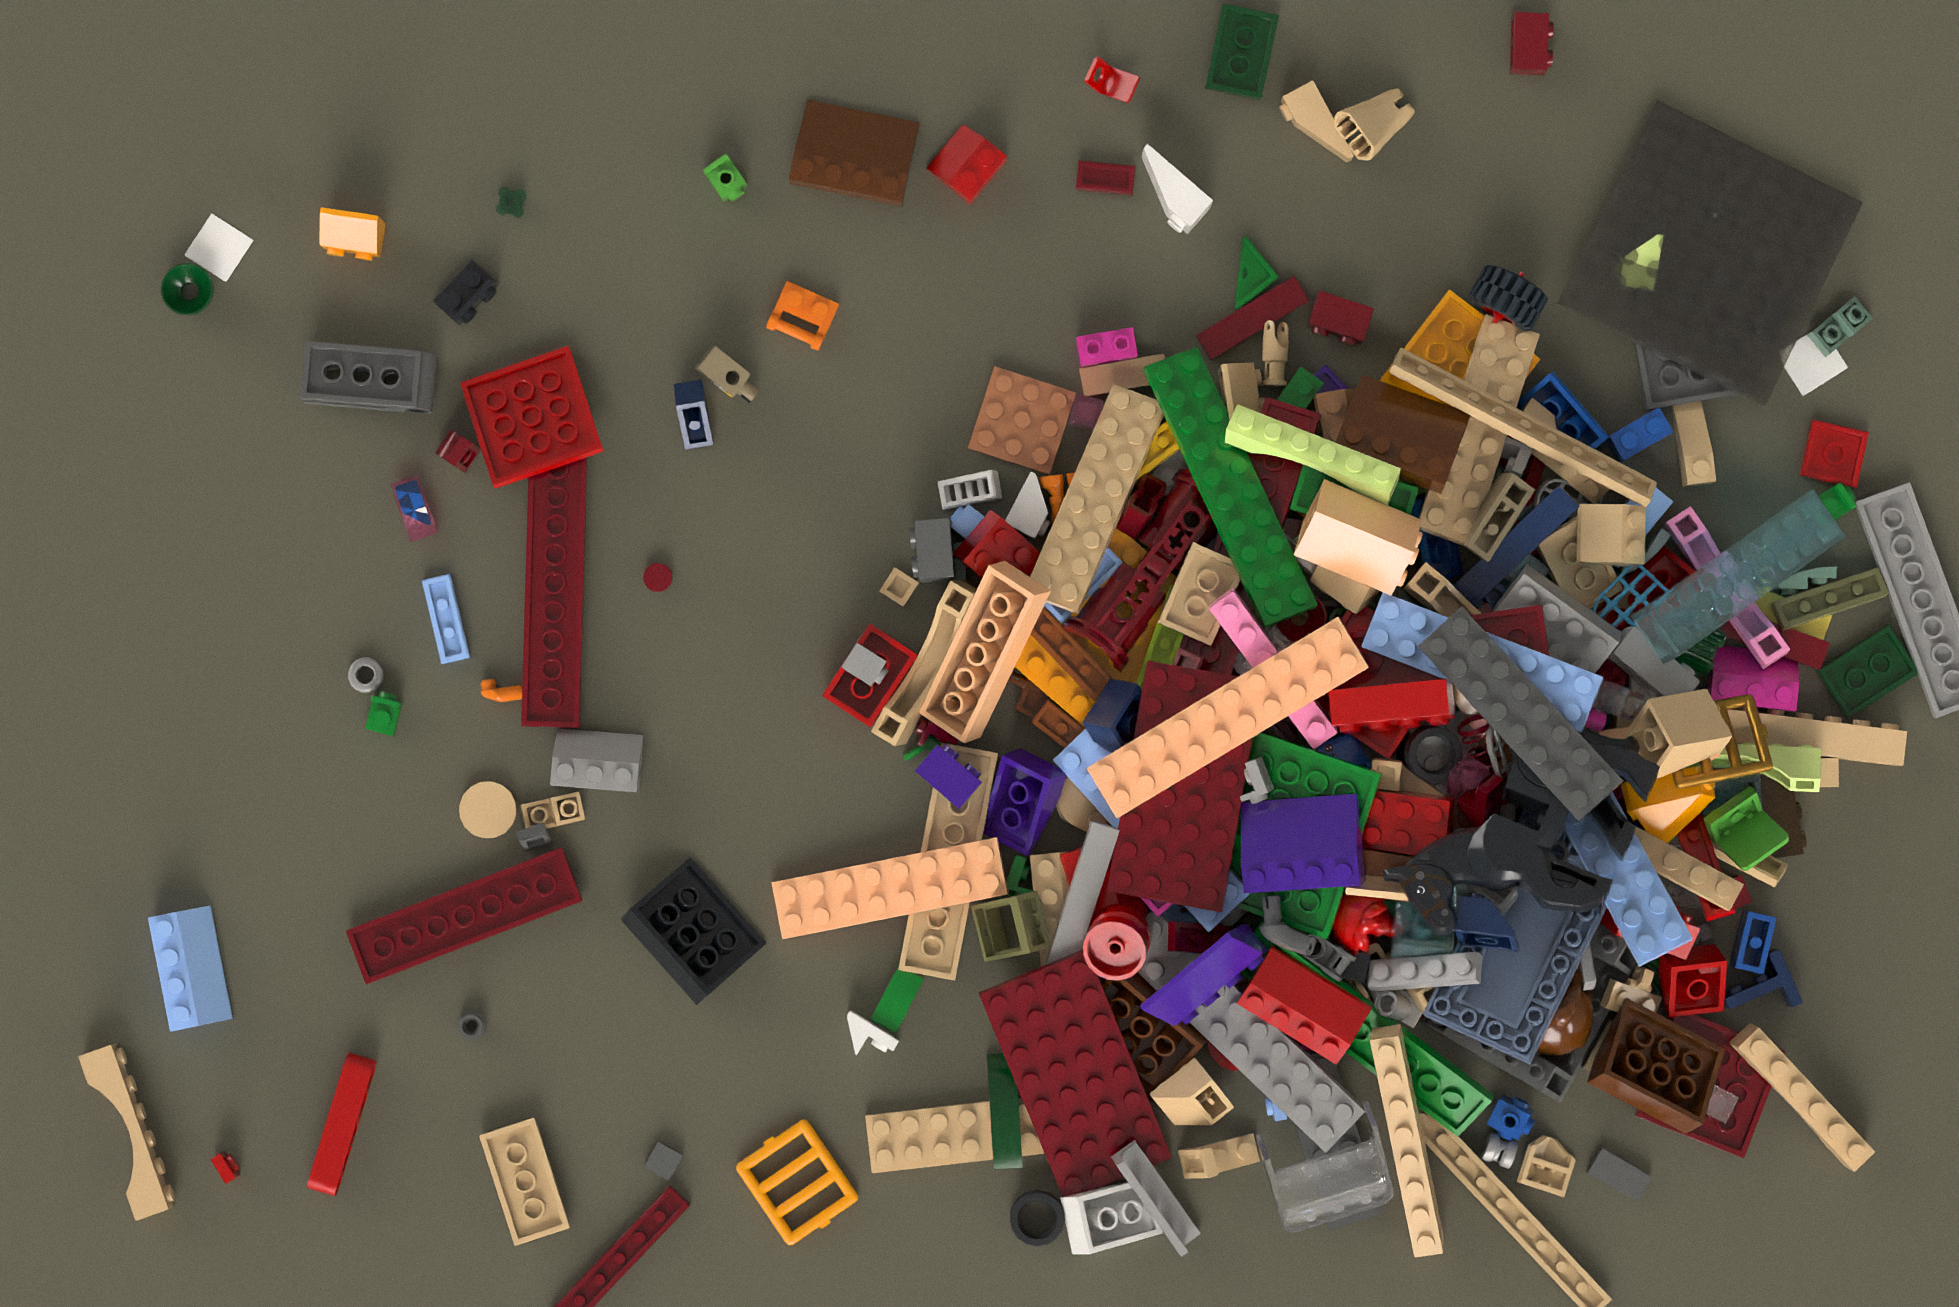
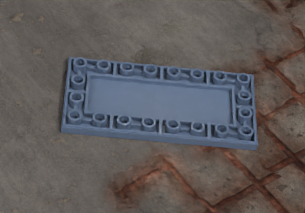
[1423,809,1607,1064]

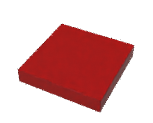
[1799,419,1869,489]

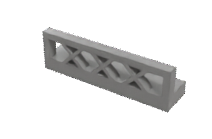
[1111,1140,1201,1257]

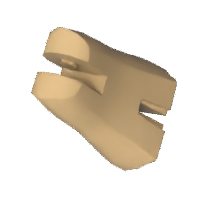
[1334,88,1415,161]

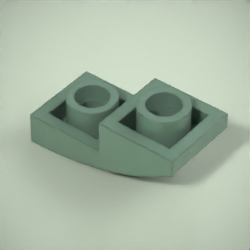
[1807,296,1873,357]
[1773,567,1837,596]

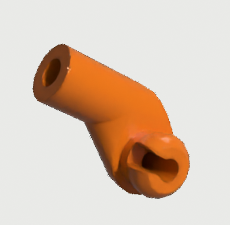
[480,679,522,702]

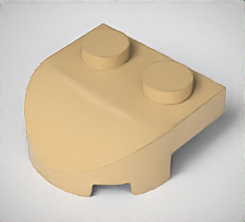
[1056,776,1108,832]

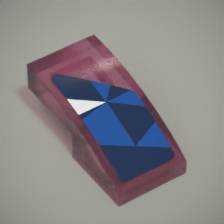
[391,474,438,542]

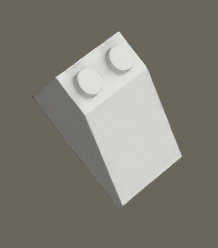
[1141,144,1213,234]
[1060,1181,1163,1254]

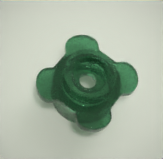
[496,187,527,218]

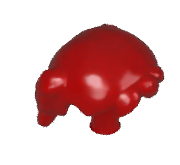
[1328,887,1408,955]

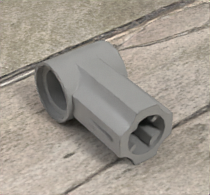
[1363,967,1411,1021]

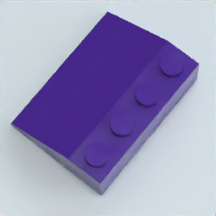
[1241,793,1366,893]
[1140,923,1268,1026]

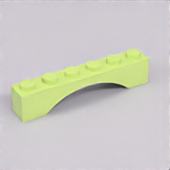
[1225,404,1401,505]
[1683,742,1821,792]

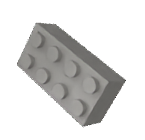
[1492,564,1621,674]

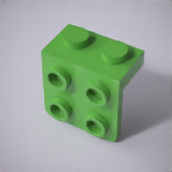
[1703,786,1789,871]

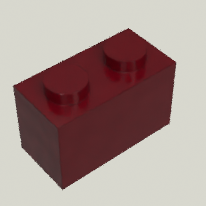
[1509,12,1554,75]
[1307,290,1374,346]

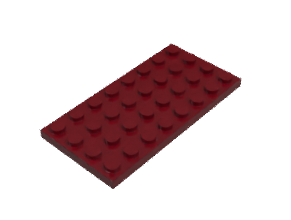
[1107,661,1253,912]
[978,950,1172,1197]

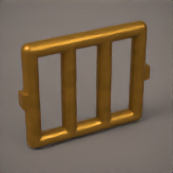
[1672,694,1773,789]

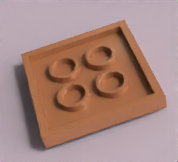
[968,366,1076,475]

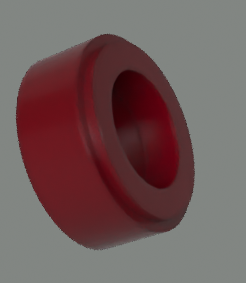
[643,563,673,592]

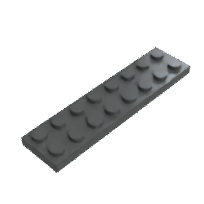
[1418,607,1623,821]

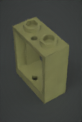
[971,891,1051,962]

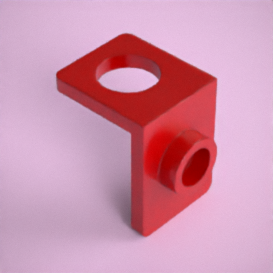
[1084,56,1140,103]

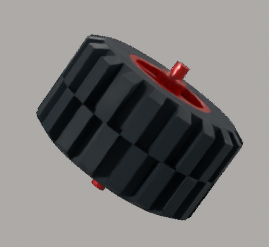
[1468,265,1548,331]

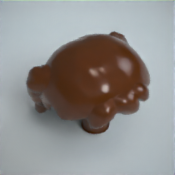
[1537,970,1593,1056]

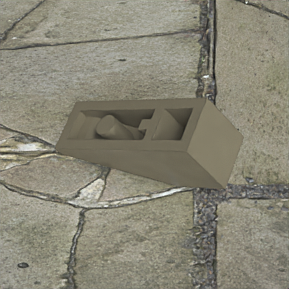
[1464,473,1535,562]

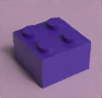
[915,744,982,809]

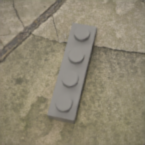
[1368,952,1483,992]

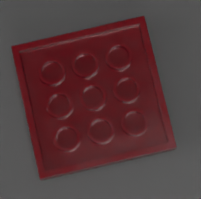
[1634,1015,1785,1159]

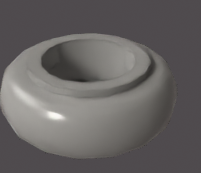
[348,657,383,693]

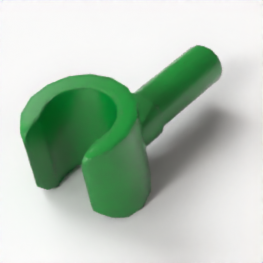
[903,734,942,761]

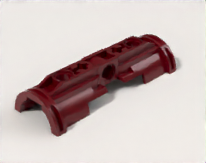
[1061,468,1218,673]

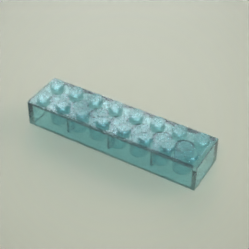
[1631,489,1846,664]

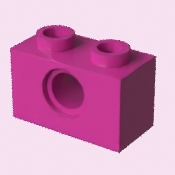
[1075,327,1138,368]

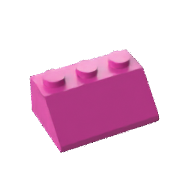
[1706,646,1800,712]

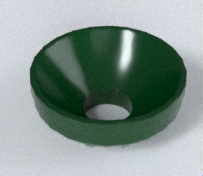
[161,263,214,316]

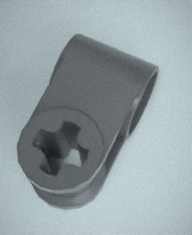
[1302,933,1357,982]

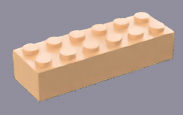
[919,561,1051,743]

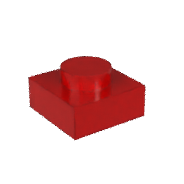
[210,1151,240,1184]

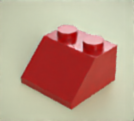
[926,125,1007,205]
[1658,944,1727,1018]

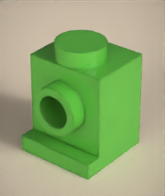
[703,154,747,202]

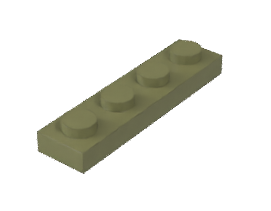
[1771,567,1889,631]

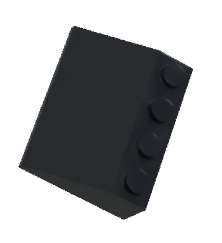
[620,857,767,1005]

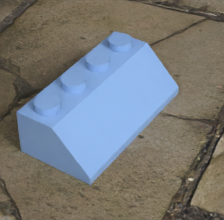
[148,905,233,1032]

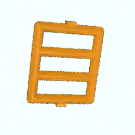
[736,1119,858,1245]

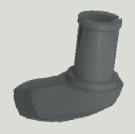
[1260,896,1316,956]

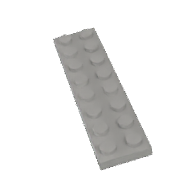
[1854,482,1959,718]

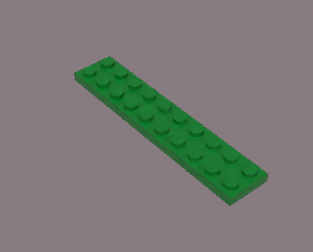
[1143,347,1317,629]
[1241,921,1494,1137]

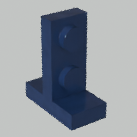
[1724,949,1803,1009]

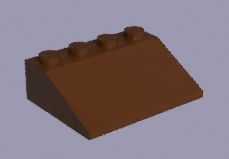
[789,99,920,207]
[1335,374,1471,494]
[1101,972,1207,1102]
[1587,998,1725,1134]

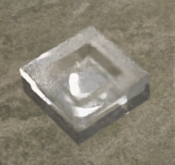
[1706,1085,1739,1124]

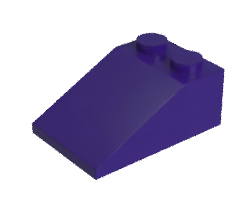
[983,748,1067,856]

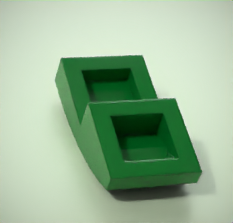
[870,966,924,1034]

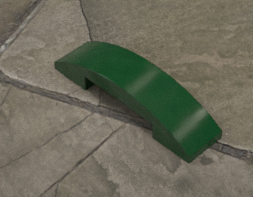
[987,1053,1023,1170]

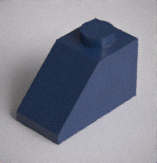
[673,379,713,450]

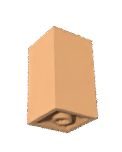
[1294,479,1423,595]

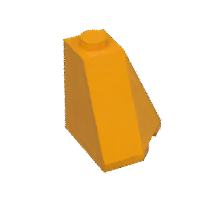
[1621,766,1716,843]

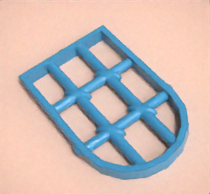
[1593,565,1669,633]

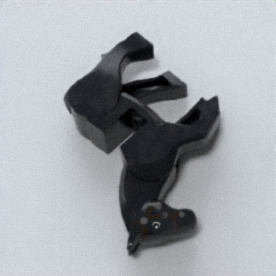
[1383,727,1660,936]

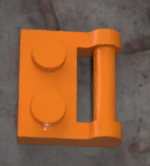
[766,281,839,351]

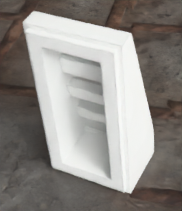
[938,470,1002,510]

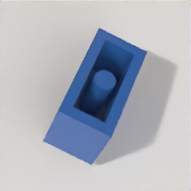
[1605,407,1673,463]
[1729,910,1777,974]

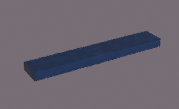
[1453,484,1580,606]

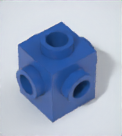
[1487,1094,1535,1141]

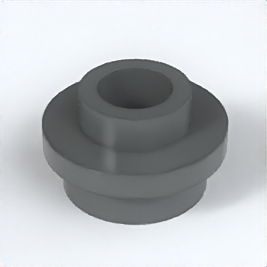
[457,1011,487,1040]

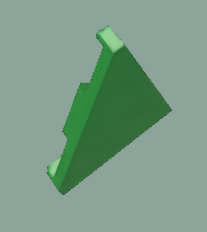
[1234,236,1279,311]

